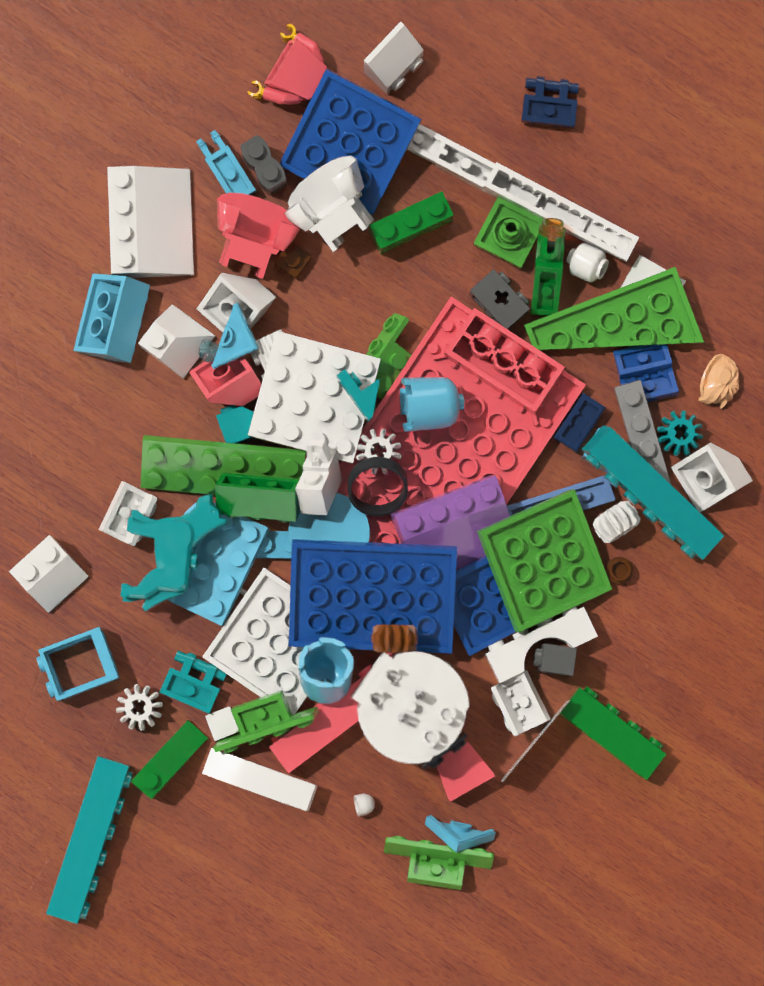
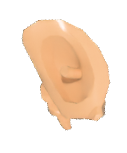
[698,354,739,409]

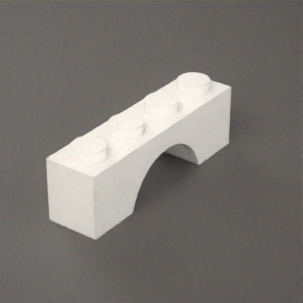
[485,606,598,684]

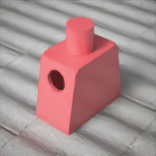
[436,741,495,801]

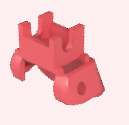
[217,192,300,279]

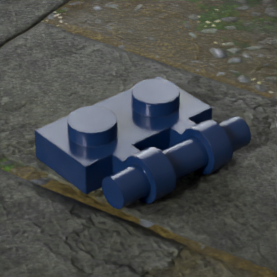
[521,76,579,128]

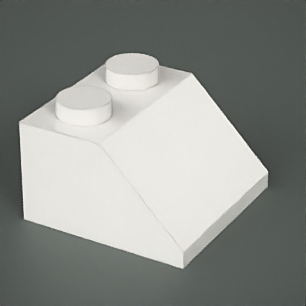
[364,21,424,94]
[9,535,89,613]

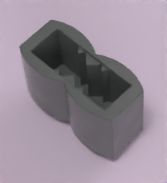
[241,135,286,196]

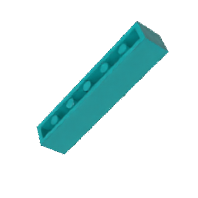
[581,425,724,560]
[46,756,134,924]

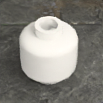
[567,243,609,282]

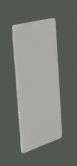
[501,700,570,782]

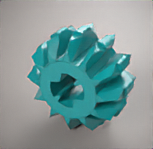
[657,410,703,456]

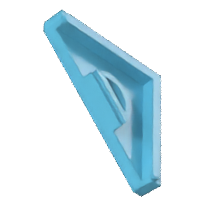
[211,303,259,369]
[425,815,496,852]

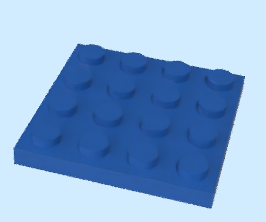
[279,69,422,215]

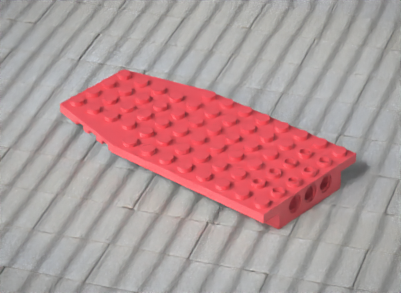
[337,297,586,544]

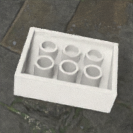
[107,166,194,278]

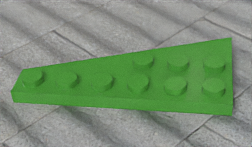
[524,267,704,350]

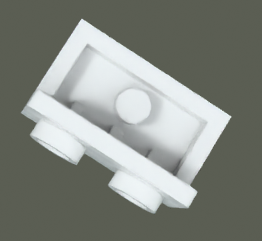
[98,481,157,546]
[491,670,551,736]

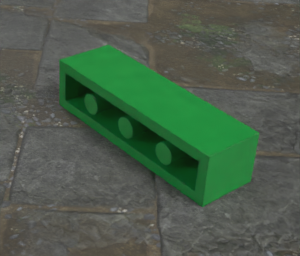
[559,686,667,780]

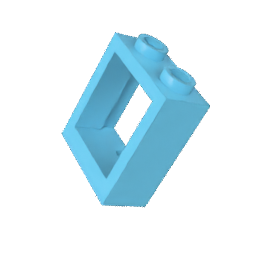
[36,627,121,701]

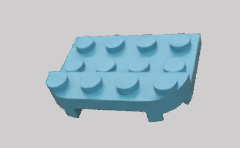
[167,502,270,626]

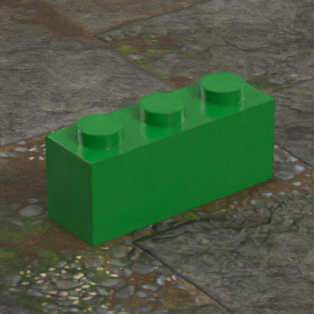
[369,191,454,254]
[215,473,301,523]

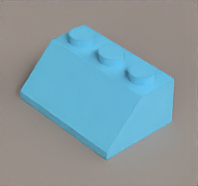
[73,274,150,363]

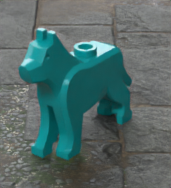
[120,495,228,612]

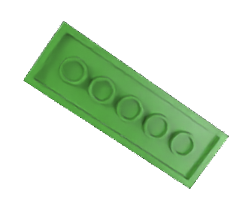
[140,435,306,495]

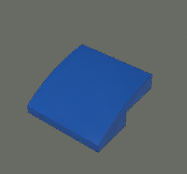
[613,344,679,403]

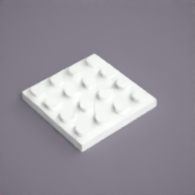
[248,331,381,464]
[203,568,307,715]

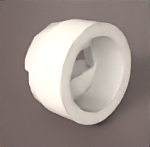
[354,793,375,817]

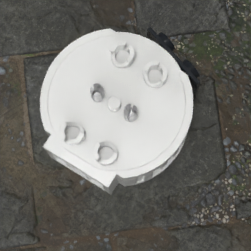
[351,651,469,770]

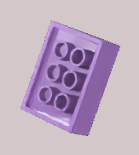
[390,475,510,571]

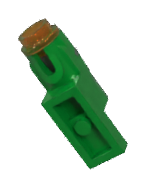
[531,218,566,316]

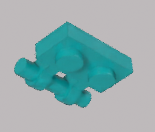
[160,650,227,714]

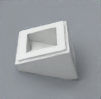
[205,706,239,741]

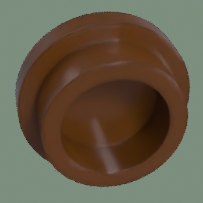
[606,557,633,584]

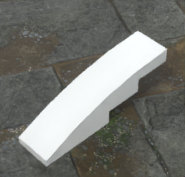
[202,748,317,812]

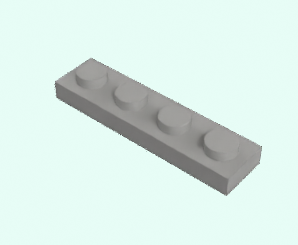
[613,380,670,483]

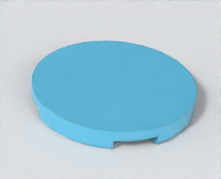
[288,493,370,549]

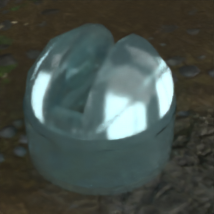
[198,340,219,362]

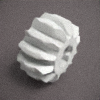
[356,429,402,475]
[593,501,640,543]
[116,684,163,730]

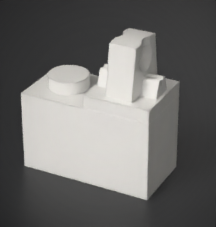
[296,439,342,515]

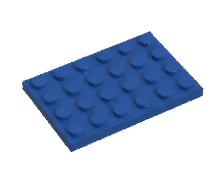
[289,539,457,653]

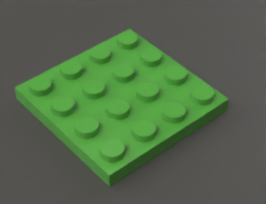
[477,489,612,632]

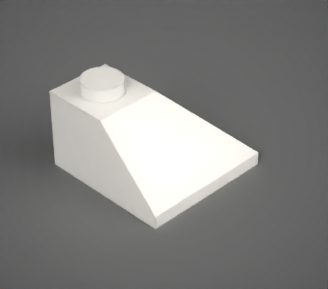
[197,273,276,332]
[138,304,215,379]
[671,443,753,512]

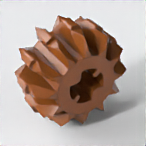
[371,625,418,653]

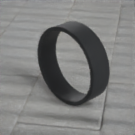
[348,457,408,516]

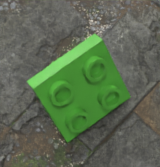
[473,197,545,269]

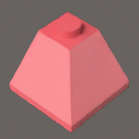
[189,355,261,406]

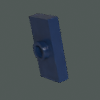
[554,393,606,453]

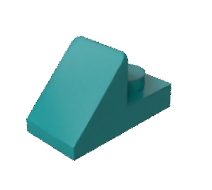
[336,369,380,422]

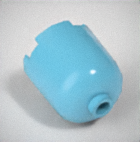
[400,377,464,432]
[299,638,353,704]

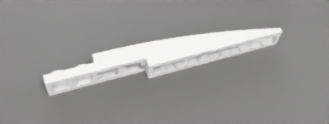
[407,124,639,261]

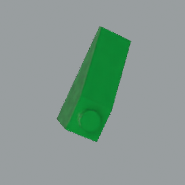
[131,720,208,800]

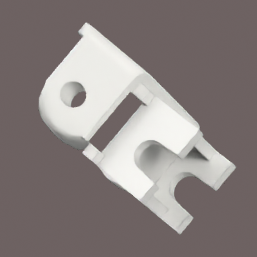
[284,156,374,252]

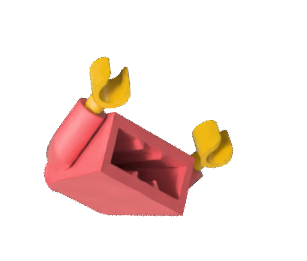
[248,24,328,104]

